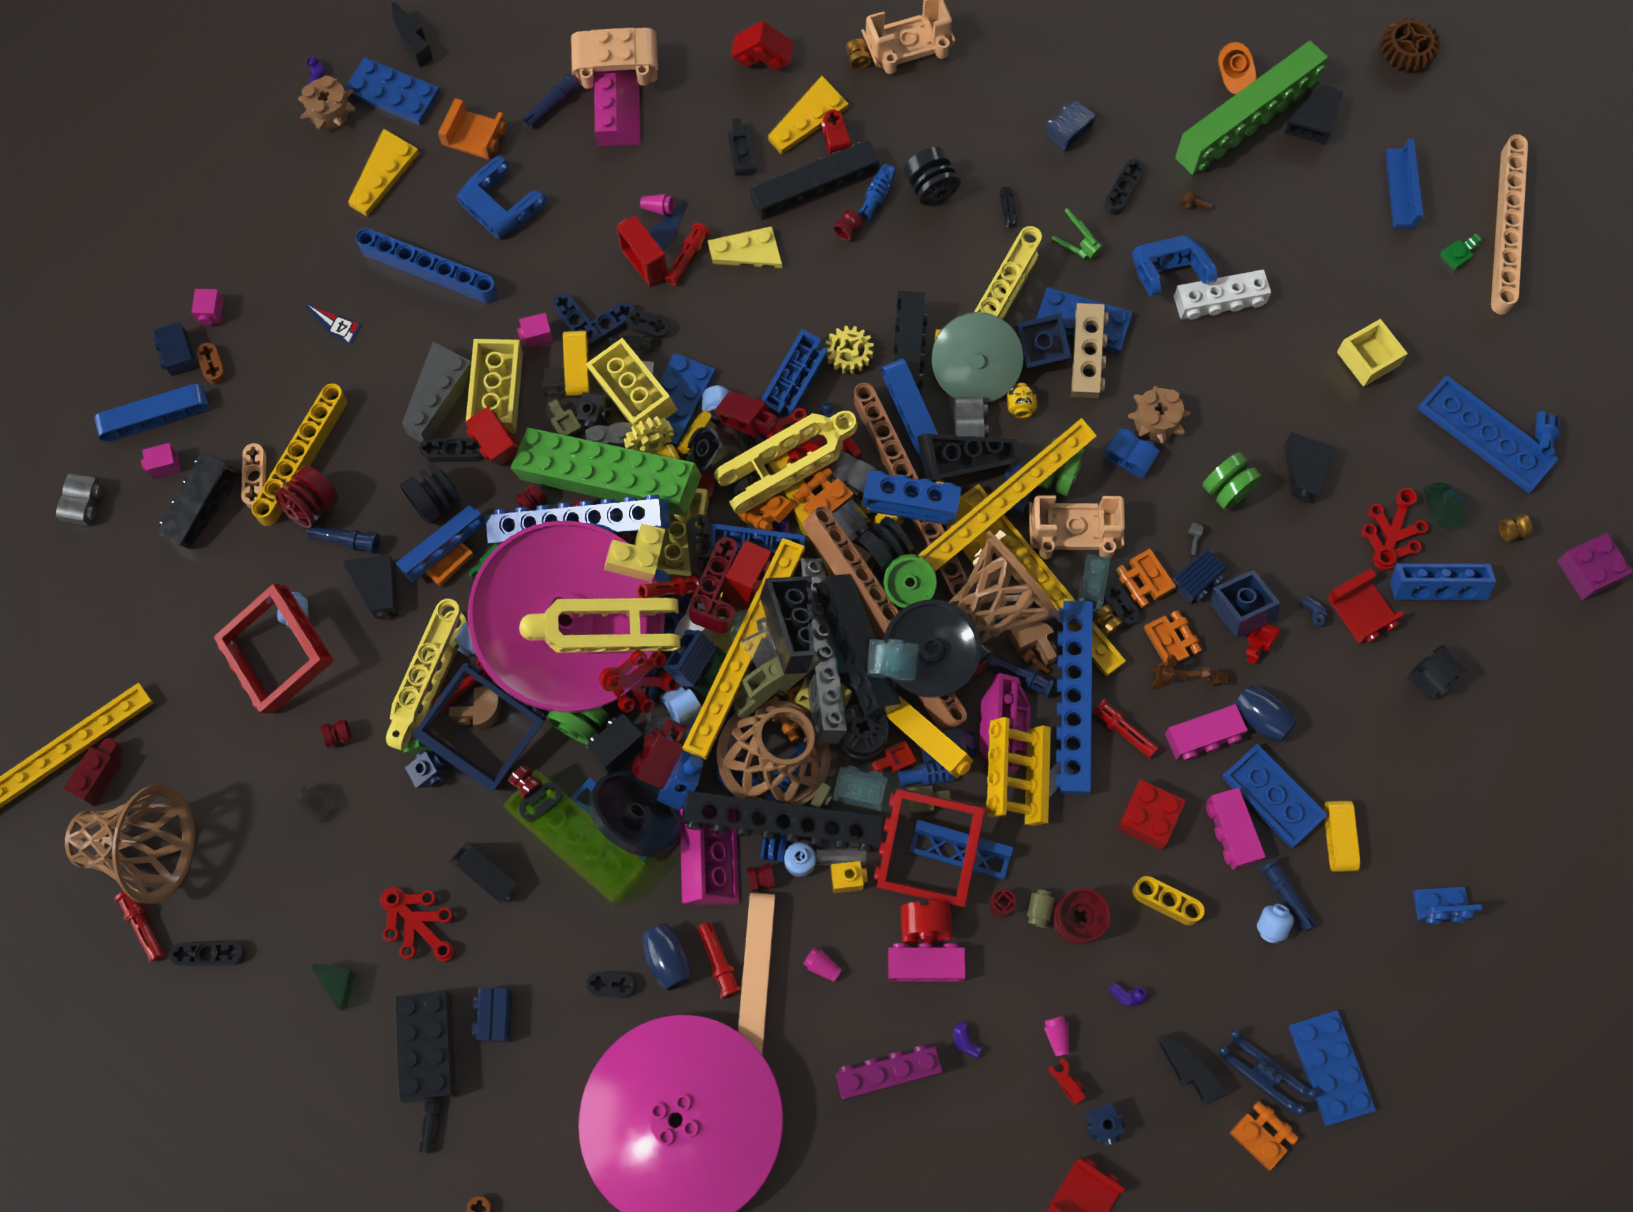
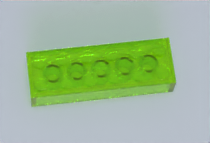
[503,769,648,907]

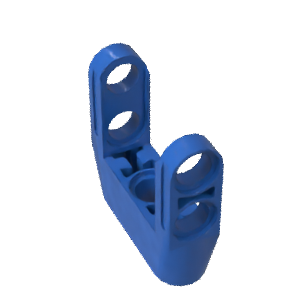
[456,155,547,238]
[1132,235,1217,297]

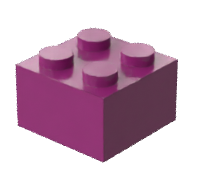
[1557,533,1633,601]

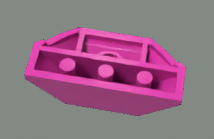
[979,673,1031,773]

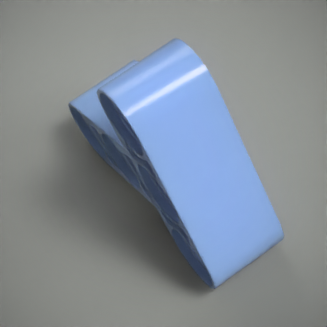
[659,685,717,740]

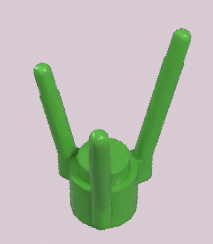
[1052,208,1103,259]

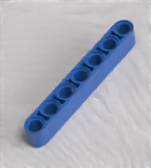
[355,228,498,303]

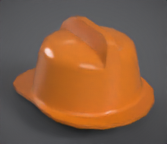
[1218,42,1256,94]

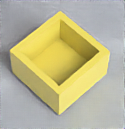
[1337,319,1408,387]

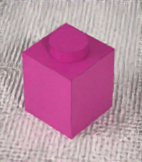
[191,289,224,325]
[517,313,553,349]
[141,443,181,479]

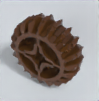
[1380,17,1440,73]

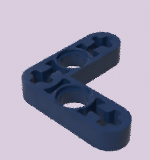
[553,293,635,348]

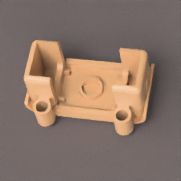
[861,0,955,74]
[571,28,658,89]
[1029,495,1125,560]

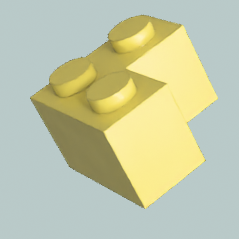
[604,523,665,582]

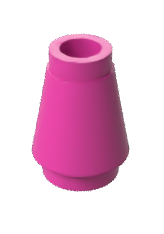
[640,194,674,216]
[803,947,842,982]
[1043,1016,1070,1056]

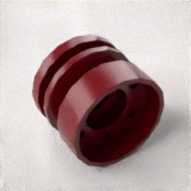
[274,465,339,528]
[1052,888,1111,945]

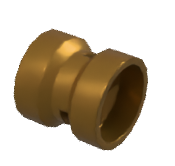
[846,38,871,69]
[1499,514,1533,542]
[1092,604,1123,637]

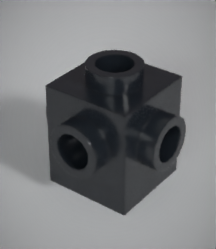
[576,392,612,428]

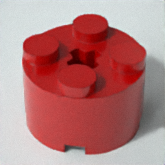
[900,901,953,945]

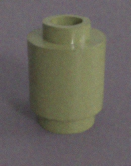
[1027,889,1056,928]

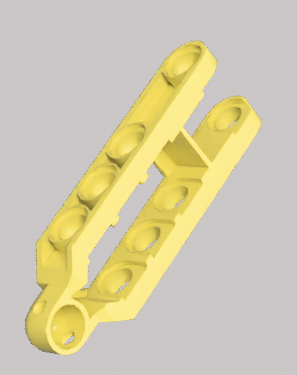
[974,226,1042,320]
[714,411,858,514]
[519,598,681,653]
[386,599,467,751]

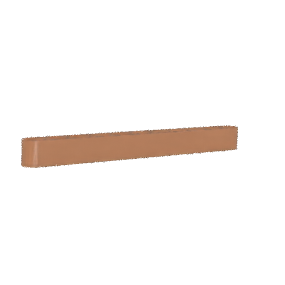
[854,383,968,600]
[803,506,967,731]

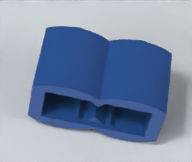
[1104,428,1160,479]

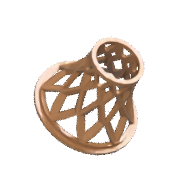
[949,531,1061,644]
[717,700,830,806]
[65,785,195,904]

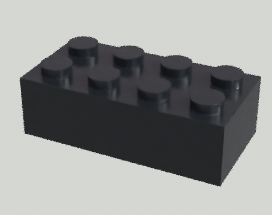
[395,991,457,1103]

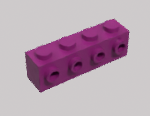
[835,1044,942,1102]

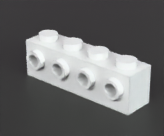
[1174,270,1271,320]

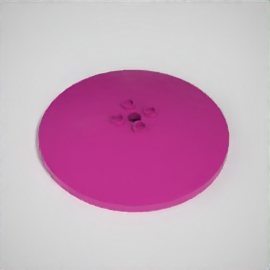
[468,521,665,713]
[579,1015,784,1212]

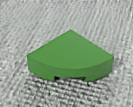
[404,739,433,753]

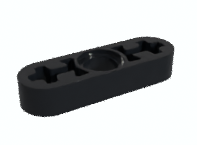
[1105,159,1145,215]
[419,438,484,462]
[686,514,715,580]
[169,941,246,967]

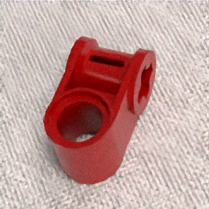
[822,109,851,155]

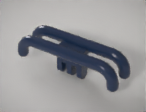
[1219,1029,1318,1116]

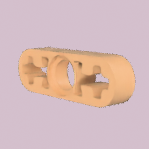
[241,443,266,509]

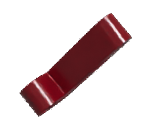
[689,537,738,634]

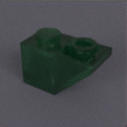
[1423,481,1466,529]

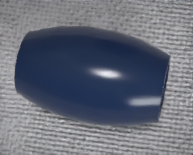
[1234,685,1297,743]
[642,923,692,991]

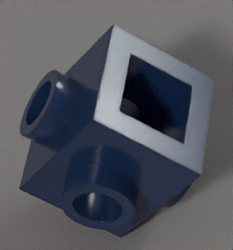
[405,750,450,788]
[1085,1103,1125,1146]

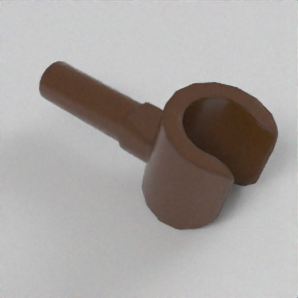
[1180,192,1213,210]
[1018,649,1051,674]

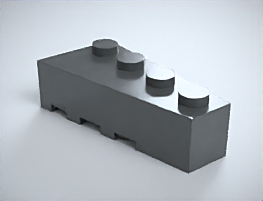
[402,342,471,442]

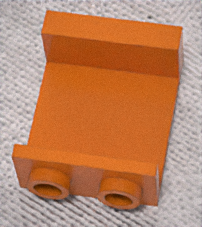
[438,98,507,160]

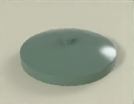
[932,312,1023,403]

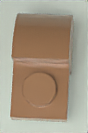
[1007,621,1058,667]
[449,687,502,731]

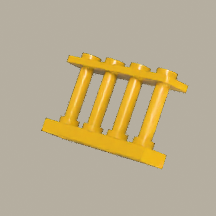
[986,717,1051,826]

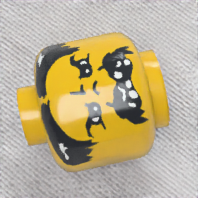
[1007,383,1037,419]

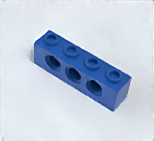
[1390,563,1496,600]

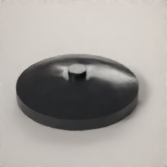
[883,599,981,698]
[589,772,683,857]

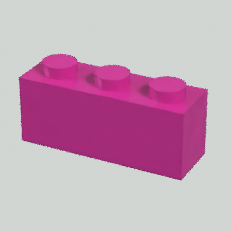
[1165,704,1248,761]
[1206,788,1265,871]
[888,943,965,982]

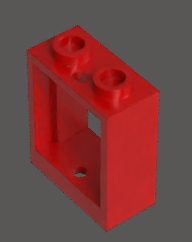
[616,215,668,287]

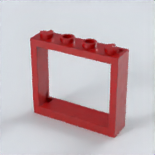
[214,584,334,714]
[874,788,986,907]

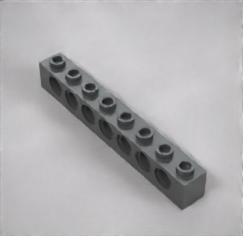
[793,558,847,743]

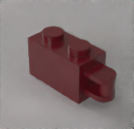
[714,390,778,438]
[632,718,686,790]
[63,738,122,806]

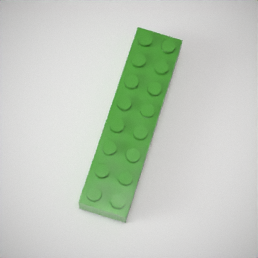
[1175,40,1328,175]
[511,427,702,517]

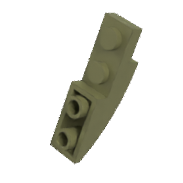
[732,649,821,719]

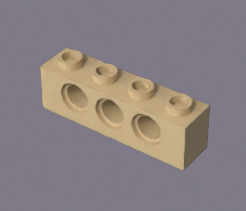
[1071,303,1108,398]

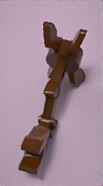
[1151,654,1229,689]

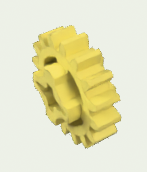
[825,326,874,374]
[624,416,674,453]

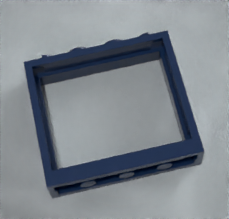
[412,662,546,792]

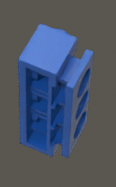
[761,329,828,419]
[862,471,961,525]
[711,523,806,561]

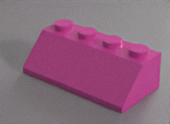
[594,69,641,146]
[680,806,739,906]

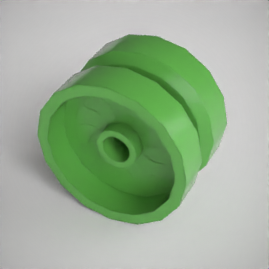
[1038,438,1085,496]
[1202,452,1263,511]
[883,554,937,608]
[545,707,609,745]

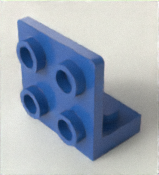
[1413,887,1483,924]

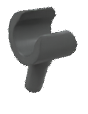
[1188,522,1204,556]

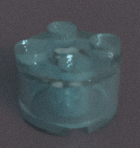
[867,639,919,681]

